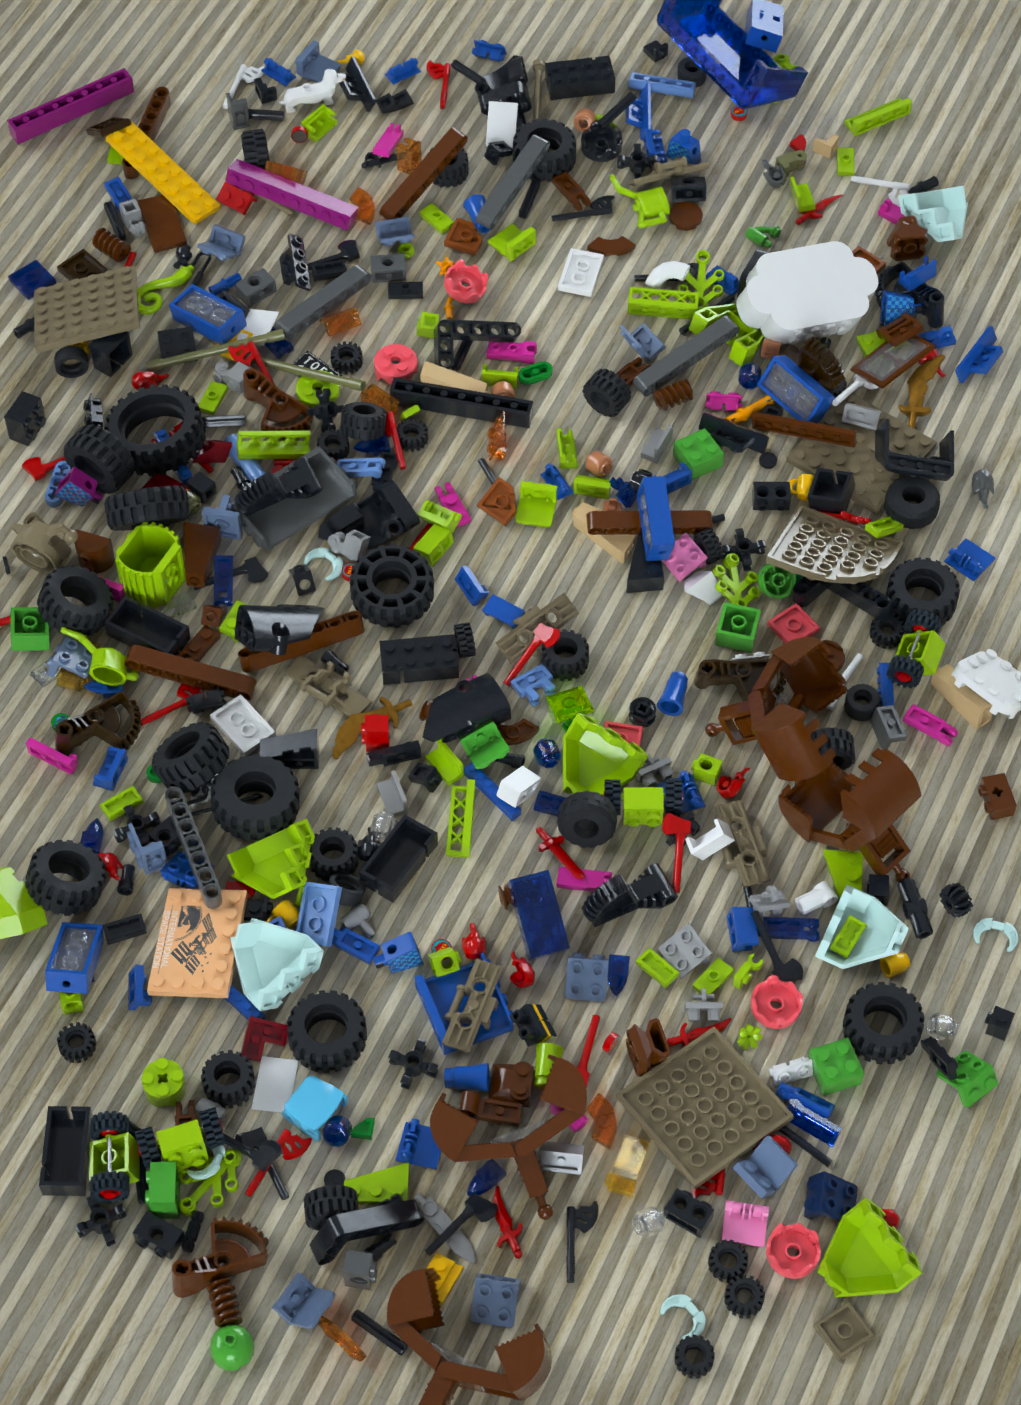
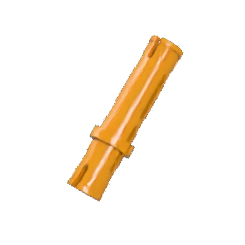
[724,395,774,424]

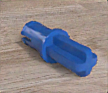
[208,273,242,296]

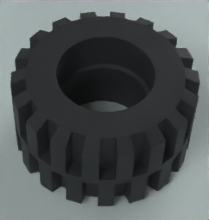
[241,129,270,171]
[427,148,469,188]
[582,369,631,417]
[340,402,387,441]
[541,629,589,681]
[810,727,856,771]
[310,827,359,881]
[201,1050,256,1109]
[303,1185,359,1231]

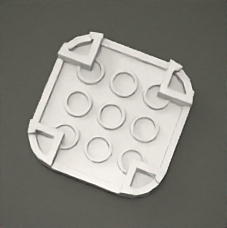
[951,649,1021,719]

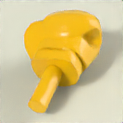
[337,49,365,65]

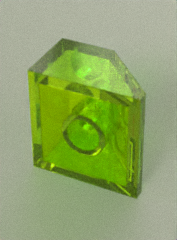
[546,685,594,725]

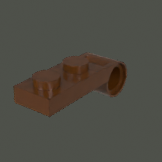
[459,1091,523,1127]

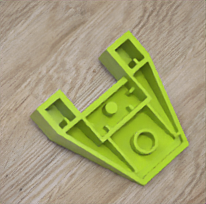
[689,303,765,367]

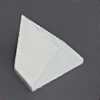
[684,571,723,606]

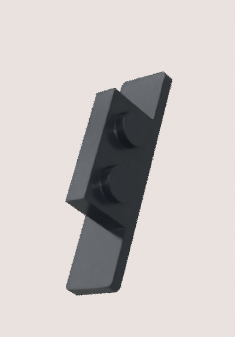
[339,57,376,112]
[279,233,311,291]
[698,412,769,454]

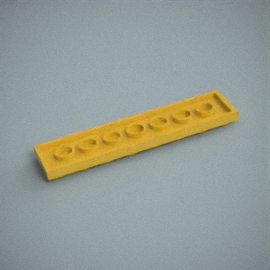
[106,121,221,225]

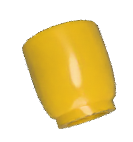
[788,474,814,501]
[266,899,299,929]
[879,952,910,978]

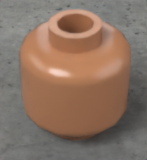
[573,109,596,133]
[491,381,516,398]
[586,451,612,477]

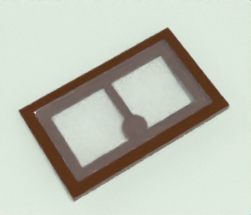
[850,335,935,389]

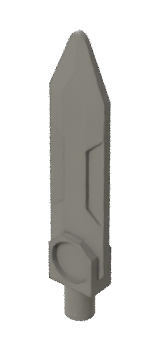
[414,1192,476,1263]

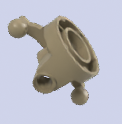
[11,512,78,574]

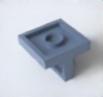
[202,494,243,540]

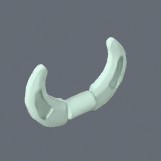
[304,548,343,581]
[973,918,1018,952]
[187,1141,226,1180]
[660,1294,706,1340]

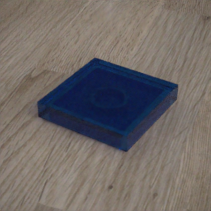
[8,260,56,300]

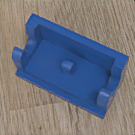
[644,129,667,163]
[898,256,937,292]
[653,462,692,494]
[482,594,525,629]
[93,746,128,791]
[726,907,759,952]

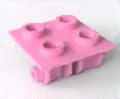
[661,533,708,582]
[721,1200,769,1247]

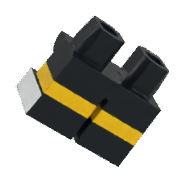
[510,1004,557,1047]

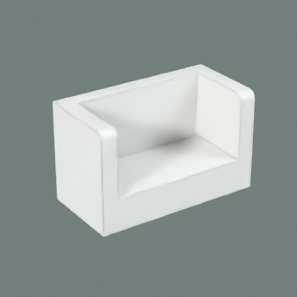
[497,766,541,808]
[685,818,735,860]

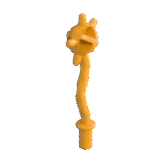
[436,257,455,320]

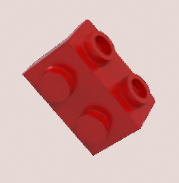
[216,182,258,215]

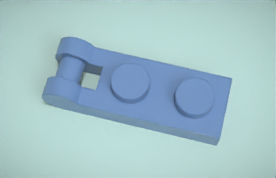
[337,457,386,478]

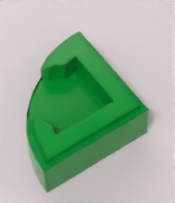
[351,1118,375,1140]

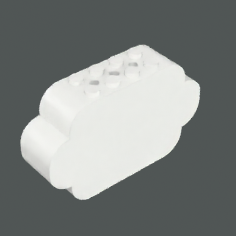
[736,241,878,345]

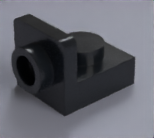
[643,40,668,62]
[254,78,277,104]
[484,141,513,165]
[408,763,443,793]
[244,895,273,922]

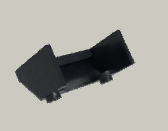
[875,419,954,481]

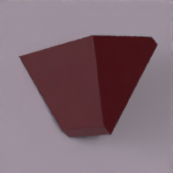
[191,440,232,463]

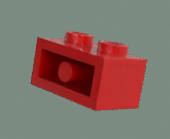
[361,714,390,752]

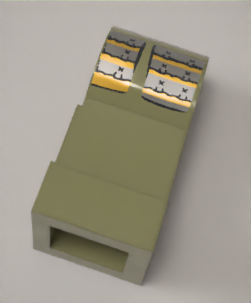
[775,150,807,178]

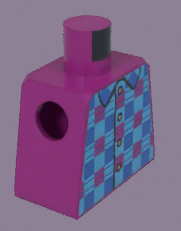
[55,467,103,506]

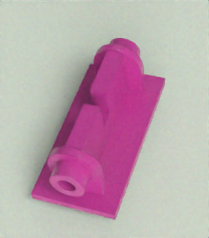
[706,391,742,411]

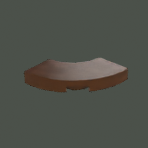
[587,236,636,257]
[497,718,540,745]

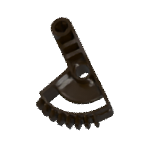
[766,337,845,390]
[694,659,786,701]
[55,692,141,756]

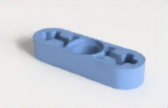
[45,461,71,508]

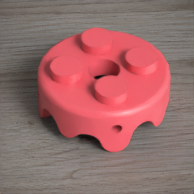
[444,259,488,303]
[374,344,418,385]
[750,975,803,1029]
[766,1223,821,1279]

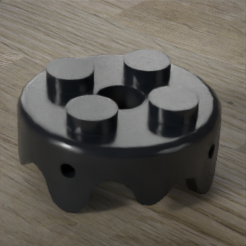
[581,122,622,162]

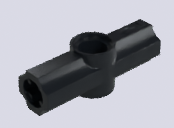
[897,878,933,939]

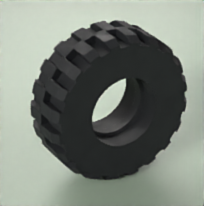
[104,486,191,531]
[350,544,434,628]
[211,755,300,841]

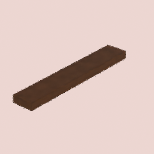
[751,412,857,448]

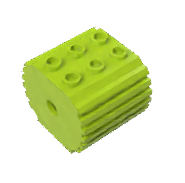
[115,522,186,609]

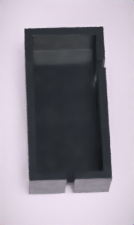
[545,55,615,100]
[104,595,191,656]
[379,634,459,685]
[359,814,438,903]
[39,1106,93,1196]

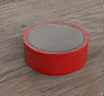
[291,126,308,143]

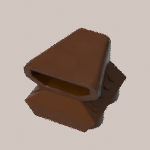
[887,216,928,261]
[626,1018,670,1076]

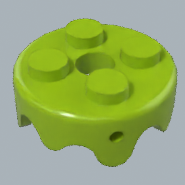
[296,370,340,408]

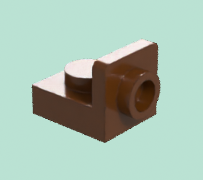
[201,604,227,627]

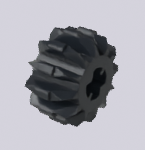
[939,883,973,918]

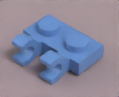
[511,664,556,707]

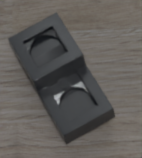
[376,89,414,114]

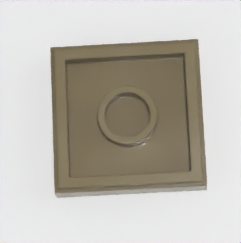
[813,1301,875,1362]

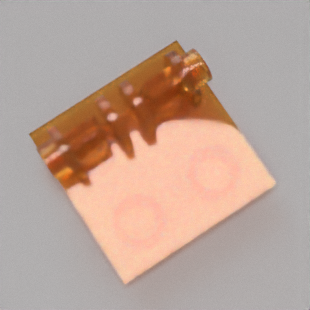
[487,411,506,460]

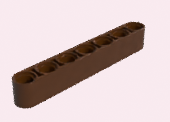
[122,87,171,179]
[379,127,468,220]
[586,510,713,535]
[238,611,365,673]
[125,645,257,701]

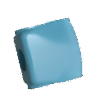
[282,1076,348,1141]

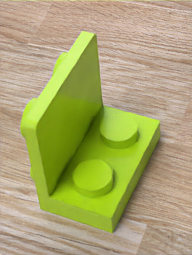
[488,224,536,261]

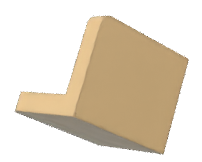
[812,134,839,159]

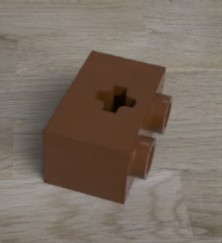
[978,773,1017,820]

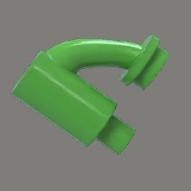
[745,226,781,248]

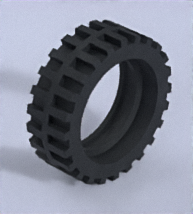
[104,384,206,476]

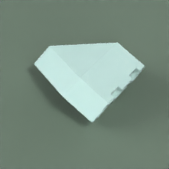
[899,186,968,242]
[815,885,909,969]
[230,918,324,1011]

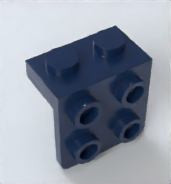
[804,1171,858,1222]

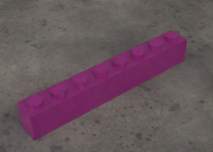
[7,68,134,144]
[226,159,359,231]

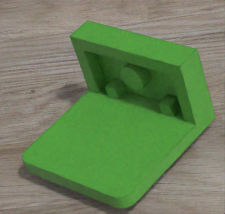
[459,719,510,769]
[936,1051,999,1108]

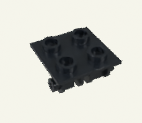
[157,326,197,362]

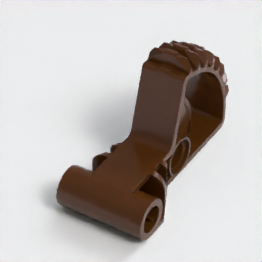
[243,368,314,441]
[172,1216,269,1298]

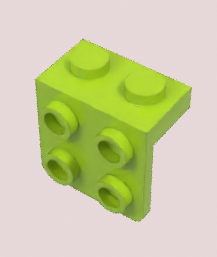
[515,481,557,528]

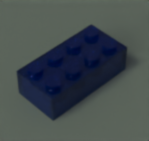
[507,870,570,961]

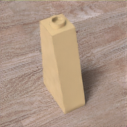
[420,361,490,394]
[572,502,638,564]
[930,664,993,730]

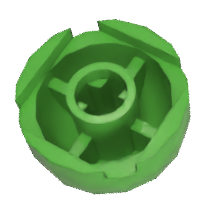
[758,564,796,599]
[210,1324,254,1371]

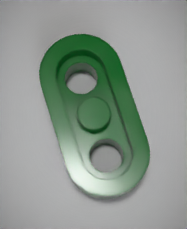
[519,361,553,385]

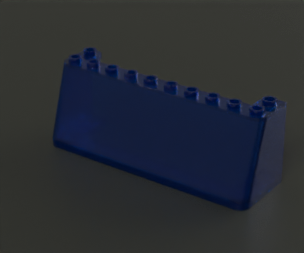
[657,0,808,109]

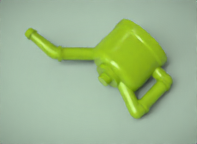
[610,174,670,228]
[60,627,139,686]

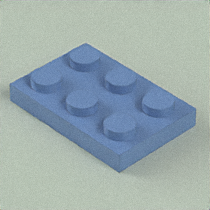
[296,882,342,947]

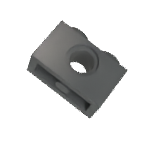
[370,253,407,283]
[235,268,277,308]
[343,1250,378,1290]

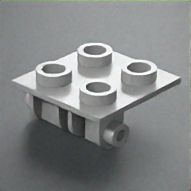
[658,923,712,979]

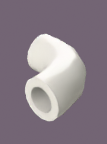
[645,261,690,289]

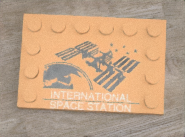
[147,888,248,998]

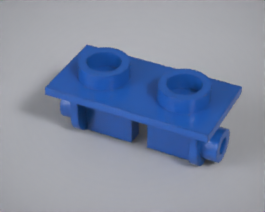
[472,40,507,62]
[261,58,296,86]
[385,58,421,85]
[540,463,574,500]

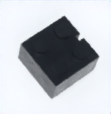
[90,331,133,378]
[4,391,46,446]
[807,468,855,514]

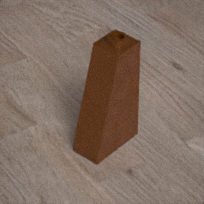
[183,522,221,588]

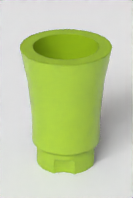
[534,1043,564,1090]

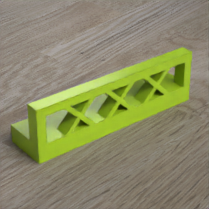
[844,98,912,136]
[627,287,699,320]
[236,431,311,459]
[446,779,475,858]

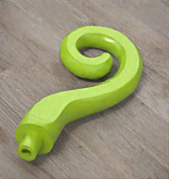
[138,265,194,315]

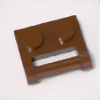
[876,313,923,347]

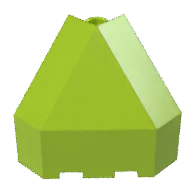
[563,713,649,796]
[227,818,315,899]
[0,867,48,939]
[817,1197,922,1298]

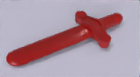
[536,827,585,879]

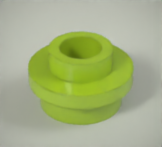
[397,242,414,258]

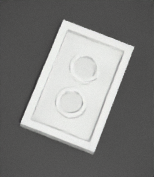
[558,248,604,297]
[210,694,276,756]

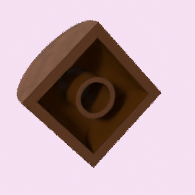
[74,529,115,574]

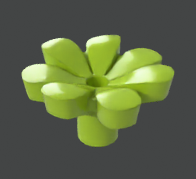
[737,1024,762,1050]

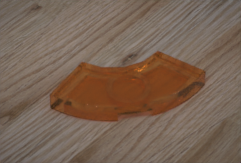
[349,187,375,225]
[586,1093,617,1150]
[318,1316,367,1362]

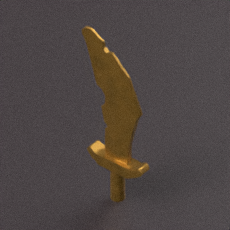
[899,355,945,429]
[332,696,413,760]

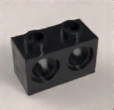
[752,482,791,511]
[148,814,190,857]
[663,1188,714,1238]

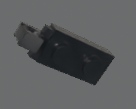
[371,451,398,490]
[366,740,421,767]
[921,1036,958,1081]

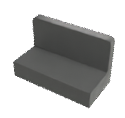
[226,93,250,130]
[870,705,907,750]

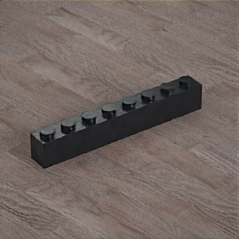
[390,377,533,428]

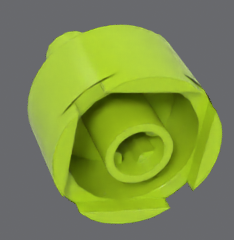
[141,1057,186,1108]

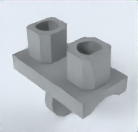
[636,754,673,787]
[749,885,791,917]
[684,988,723,1021]

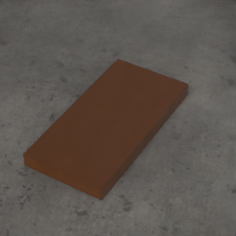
[138,195,187,253]

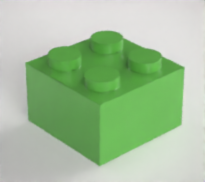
[673,428,724,480]
[715,602,761,653]
[11,607,50,651]
[808,1037,864,1096]
[145,1161,180,1219]

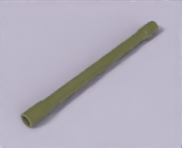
[145,329,285,372]
[246,353,367,392]

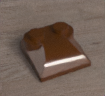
[488,1061,534,1108]

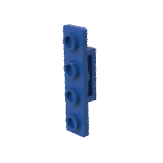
[626,83,652,141]
[955,326,1003,383]

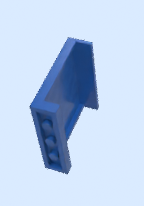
[415,953,513,1055]

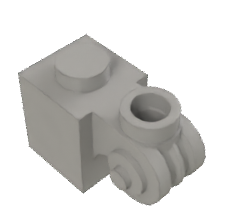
[119,199,146,239]
[213,361,250,394]
[328,530,370,561]

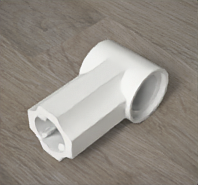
[795,881,838,915]

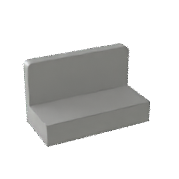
[841,402,882,430]
[641,425,673,464]
[377,770,408,819]
[540,1141,584,1175]

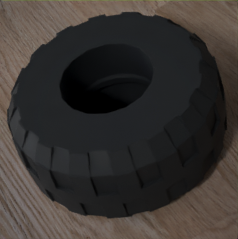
[884,476,940,529]
[557,791,617,848]

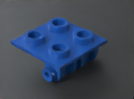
[944,538,996,581]
[655,770,705,813]
[160,851,214,889]
[395,1119,441,1170]

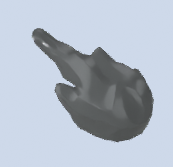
[762,160,786,188]
[972,469,994,509]

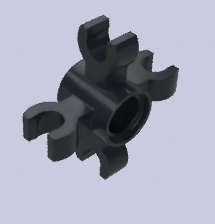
[617,143,658,179]
[307,388,344,433]
[721,528,766,571]
[113,805,161,847]
[388,1039,438,1090]
[75,1196,127,1247]

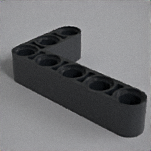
[434,319,521,370]
[793,577,892,621]
[310,1199,425,1265]

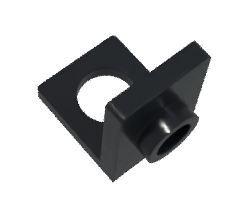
[288,564,316,596]

